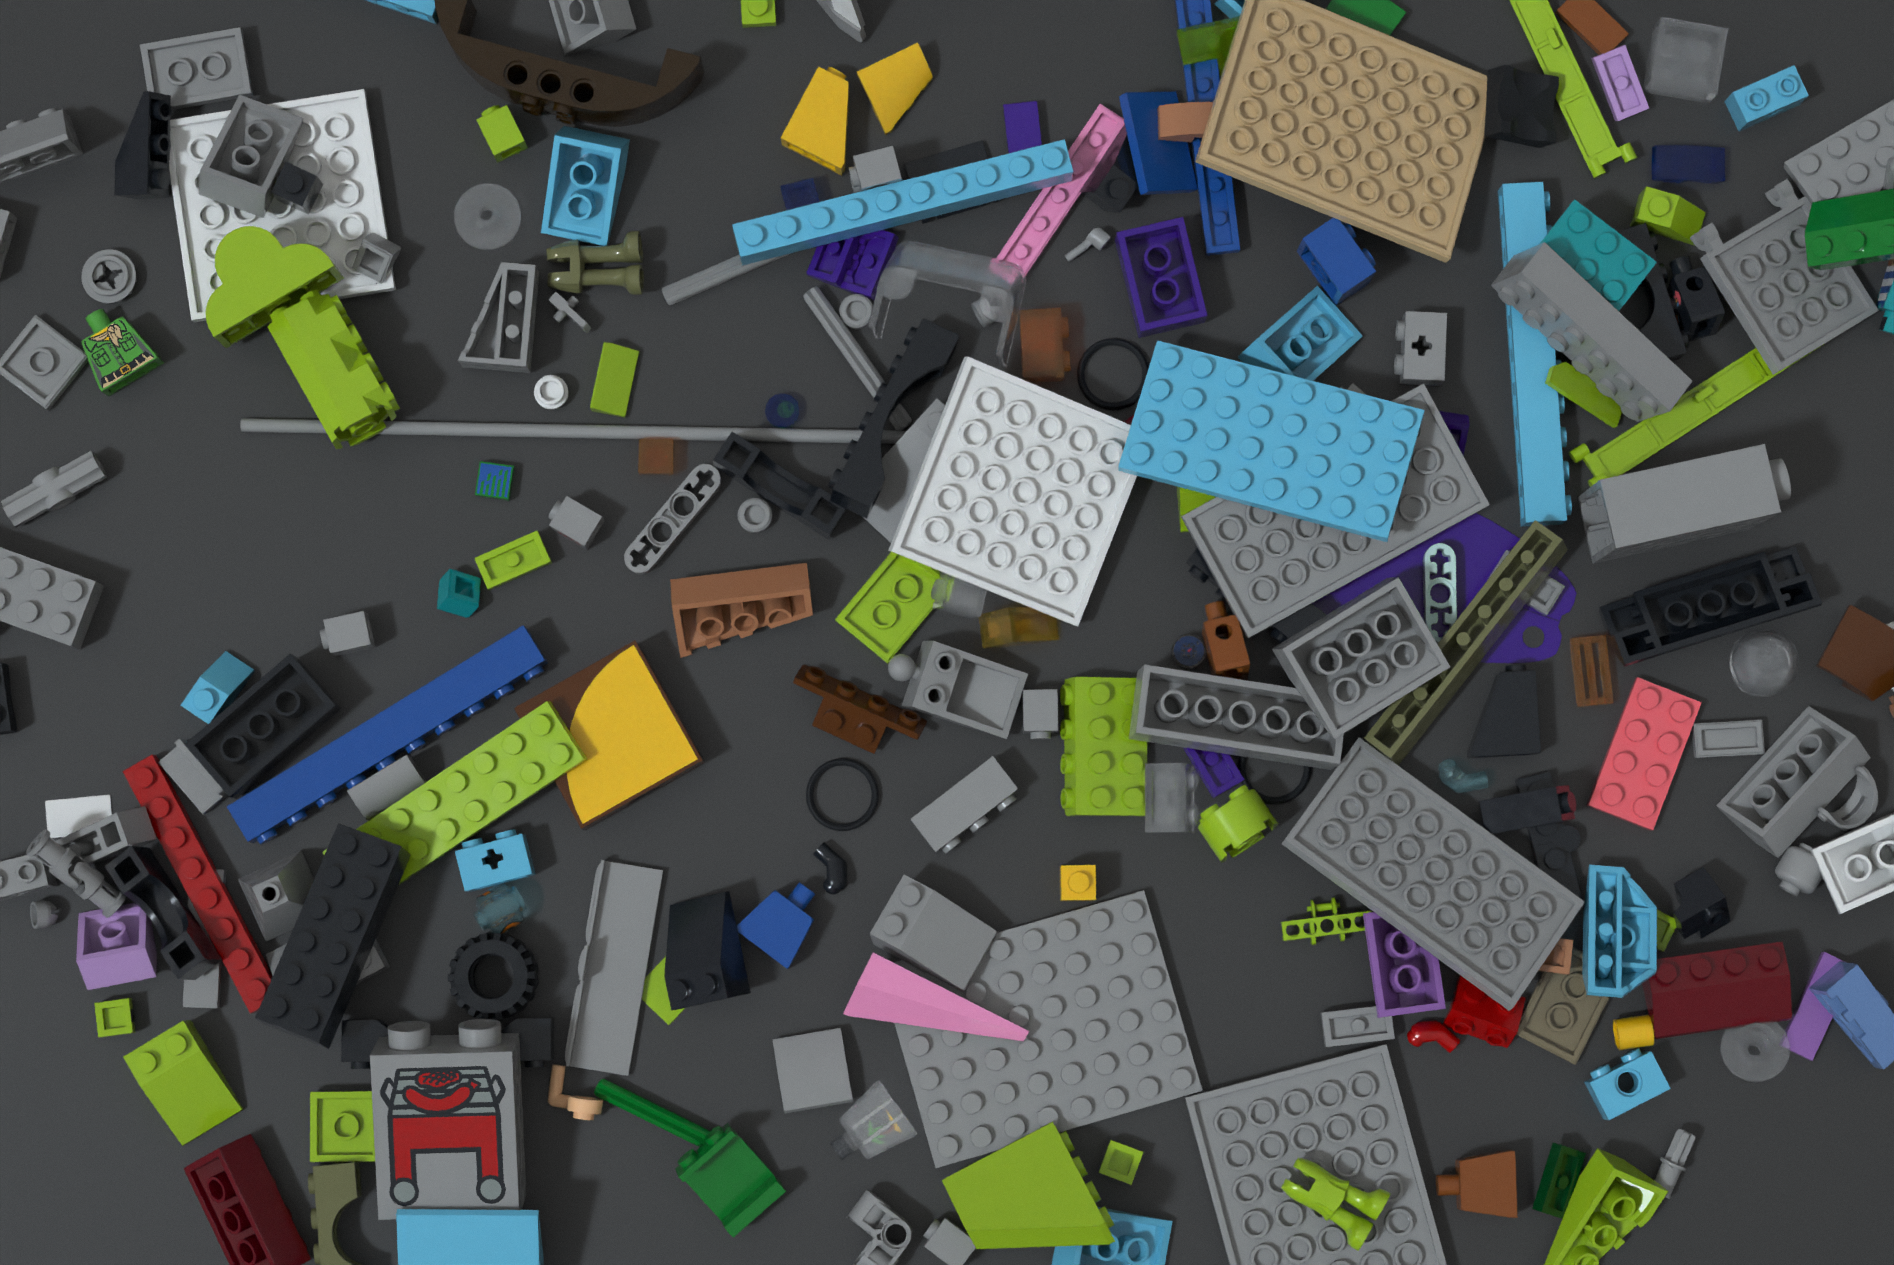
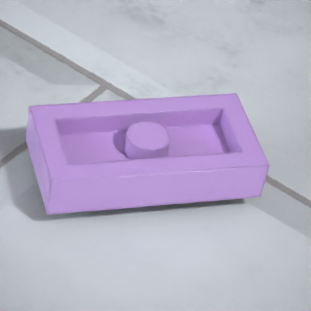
[1591,45,1649,121]

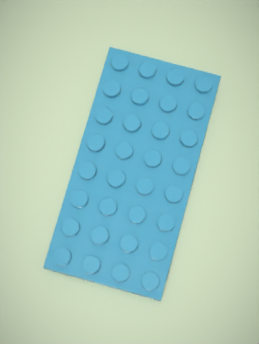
[1118,340,1425,542]

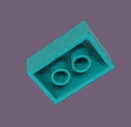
[1540,199,1657,311]

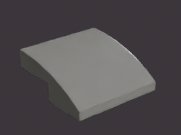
[772,1028,853,1114]

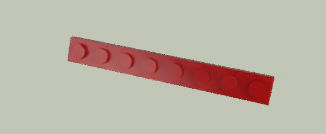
[123,754,273,1014]

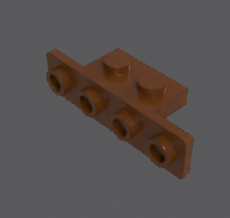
[793,665,927,754]

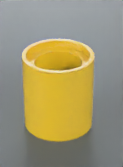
[1613,1014,1654,1050]

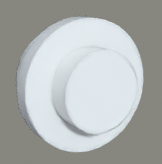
[534,375,569,410]

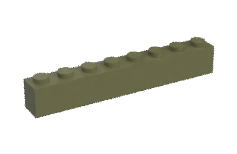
[1364,520,1568,766]

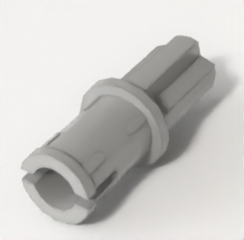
[1654,1129,1696,1199]

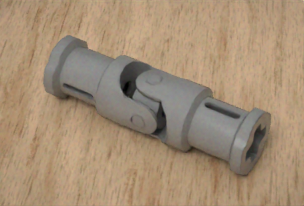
[26,829,126,918]

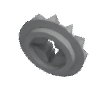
[81,249,137,304]

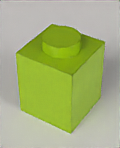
[476,105,528,163]

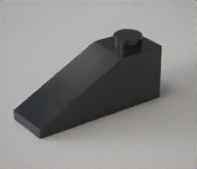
[1080,125,1138,213]

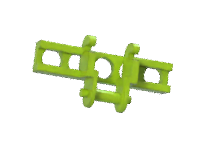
[1280,897,1371,945]

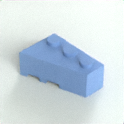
[1808,961,1894,1070]

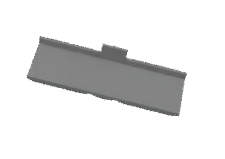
[565,860,664,1076]

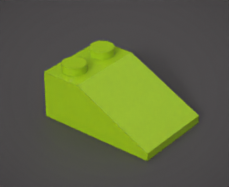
[123,1020,243,1146]

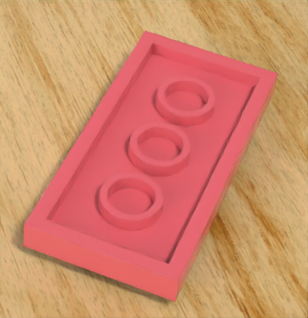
[1586,677,1702,831]

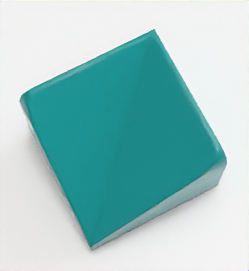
[437,569,481,618]

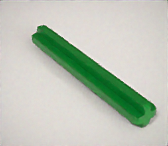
[594,1079,710,1147]

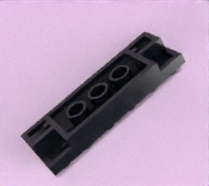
[1599,546,1822,667]

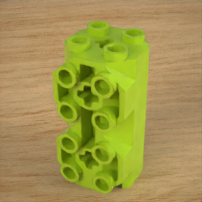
[268,290,400,449]

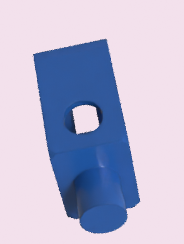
[737,882,816,969]

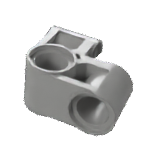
[846,1189,913,1265]

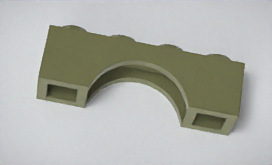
[308,1162,364,1265]

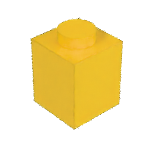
[1060,865,1096,901]

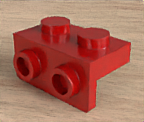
[1443,975,1526,1048]

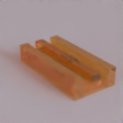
[1570,635,1614,707]

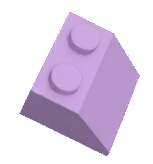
[76,903,157,990]

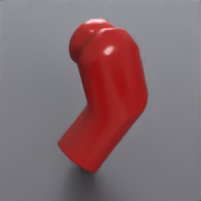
[1407,1020,1461,1053]

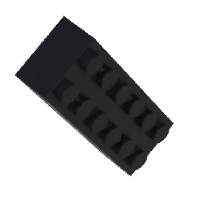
[255,823,411,1049]

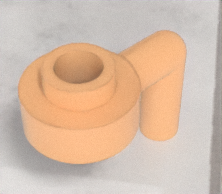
[547,1064,603,1120]

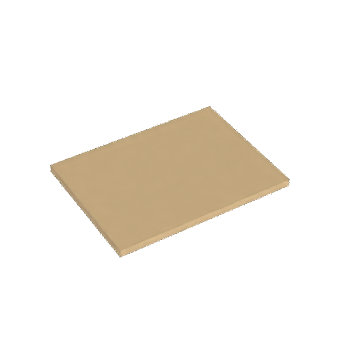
[1195,0,1487,263]

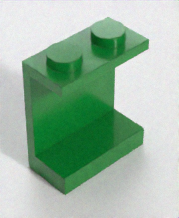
[675,1123,786,1238]

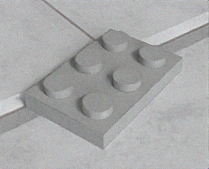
[140,27,253,110]

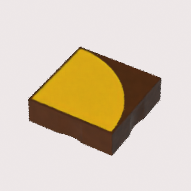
[514,640,705,830]

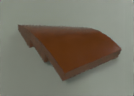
[1816,605,1894,702]

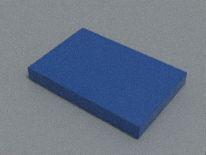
[1119,91,1198,195]

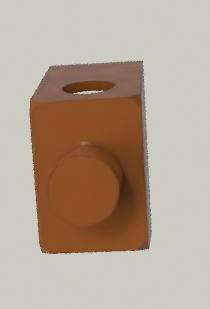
[1202,601,1250,680]
[1436,1150,1518,1218]

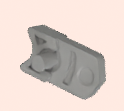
[548,292,592,333]

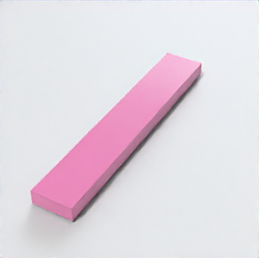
[988,104,1125,291]

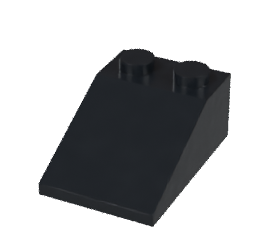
[664,891,751,1011]

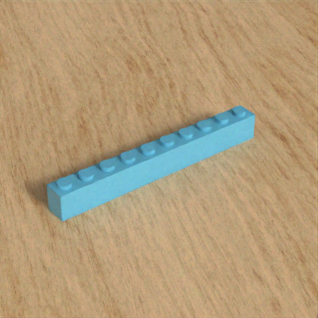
[732,139,1073,266]
[1498,182,1572,527]

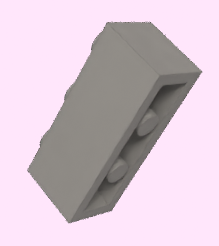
[910,756,1018,854]

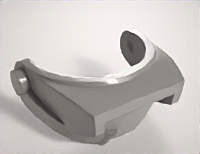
[1817,766,1878,831]

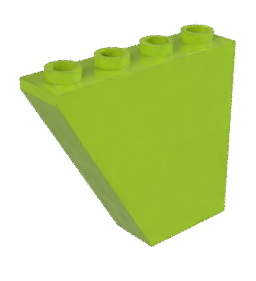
[942,1122,1115,1249]

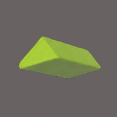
[590,342,639,418]

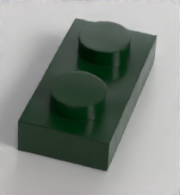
[1532,1142,1586,1219]

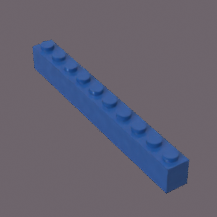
[226,625,548,845]

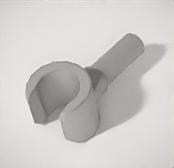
[1064,228,1111,262]

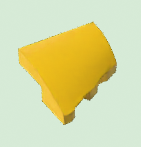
[857,43,933,135]

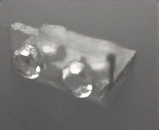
[1145,763,1199,833]

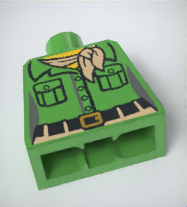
[82,309,164,397]

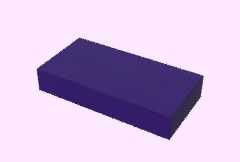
[1003,101,1042,154]

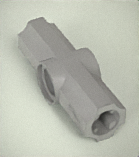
[1,451,107,528]

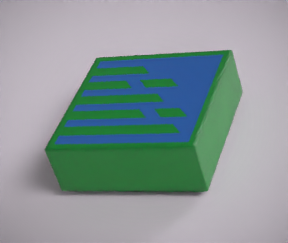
[475,461,515,501]

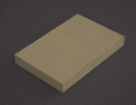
[1516,947,1609,1065]

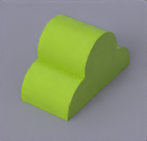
[206,226,344,348]

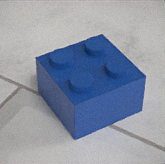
[1296,218,1376,306]

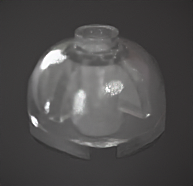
[1728,629,1800,697]

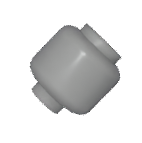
[1775,843,1823,897]

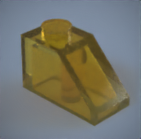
[978,607,1059,648]

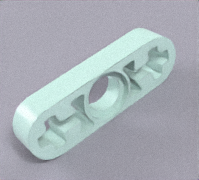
[1423,543,1457,644]

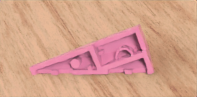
[843,953,1029,1041]

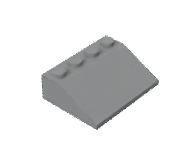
[1272,577,1450,739]

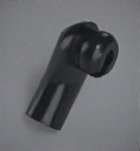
[813,842,847,895]

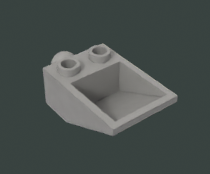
[888,641,1028,739]

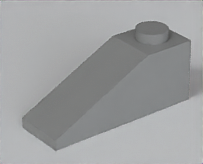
[56,806,157,869]

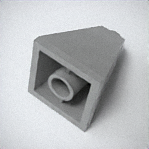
[238,850,315,942]

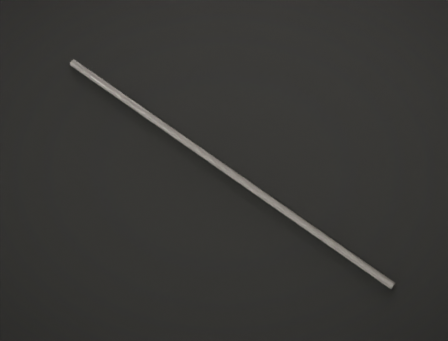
[240,418,906,444]

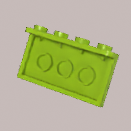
[1060,677,1148,816]

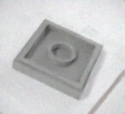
[0,315,88,411]

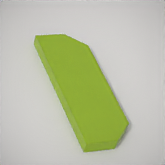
[1545,362,1622,428]

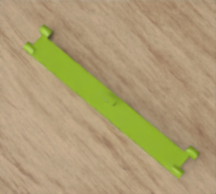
[1510,0,1638,179]
[1569,341,1829,487]

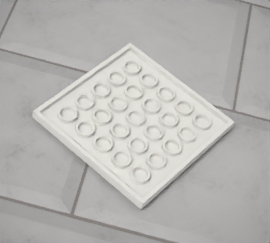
[169,89,396,322]
[888,357,1137,626]

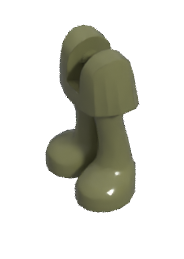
[546,231,644,295]

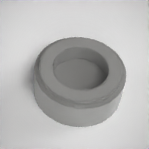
[839,294,874,330]
[738,498,772,533]

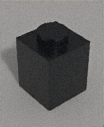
[271,162,323,215]

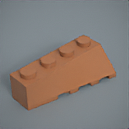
[670,563,813,658]

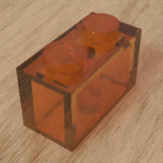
[1019,308,1071,383]

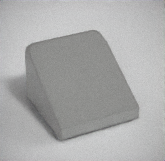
[352,233,401,284]

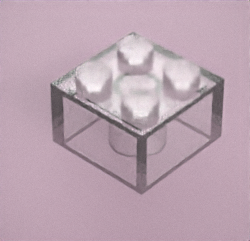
[1643,17,1728,104]

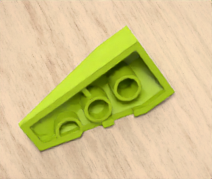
[1544,1148,1668,1265]

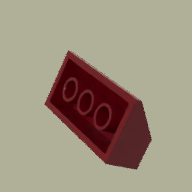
[1642,941,1792,1039]
[183,1134,311,1265]

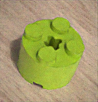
[1198,785,1278,863]

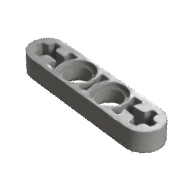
[624,464,722,575]

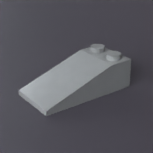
[863,399,945,543]

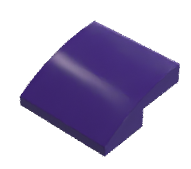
[806,230,899,300]

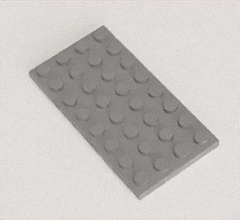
[1181,383,1490,638]
[1282,737,1585,1011]

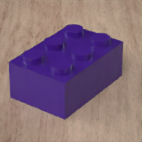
[1115,217,1207,338]

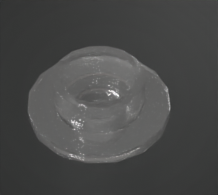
[454,183,522,250]
[1720,1022,1790,1083]

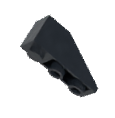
[114,91,172,199]

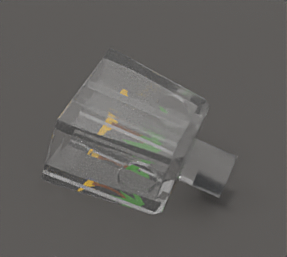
[830,1080,918,1160]

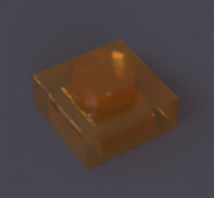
[638,439,674,475]

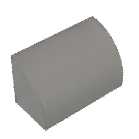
[347,755,427,821]

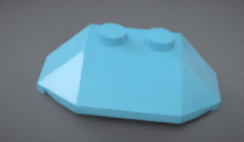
[1582,865,1657,998]

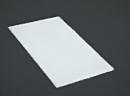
[45,795,112,838]

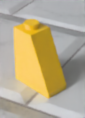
[781,66,849,176]

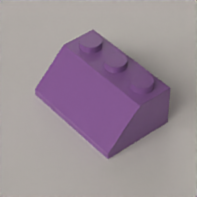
[1363,912,1446,1018]

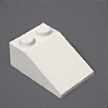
[1811,812,1894,914]

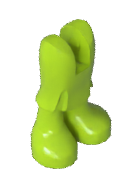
[1281,1157,1391,1251]

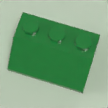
[1805,189,1894,270]

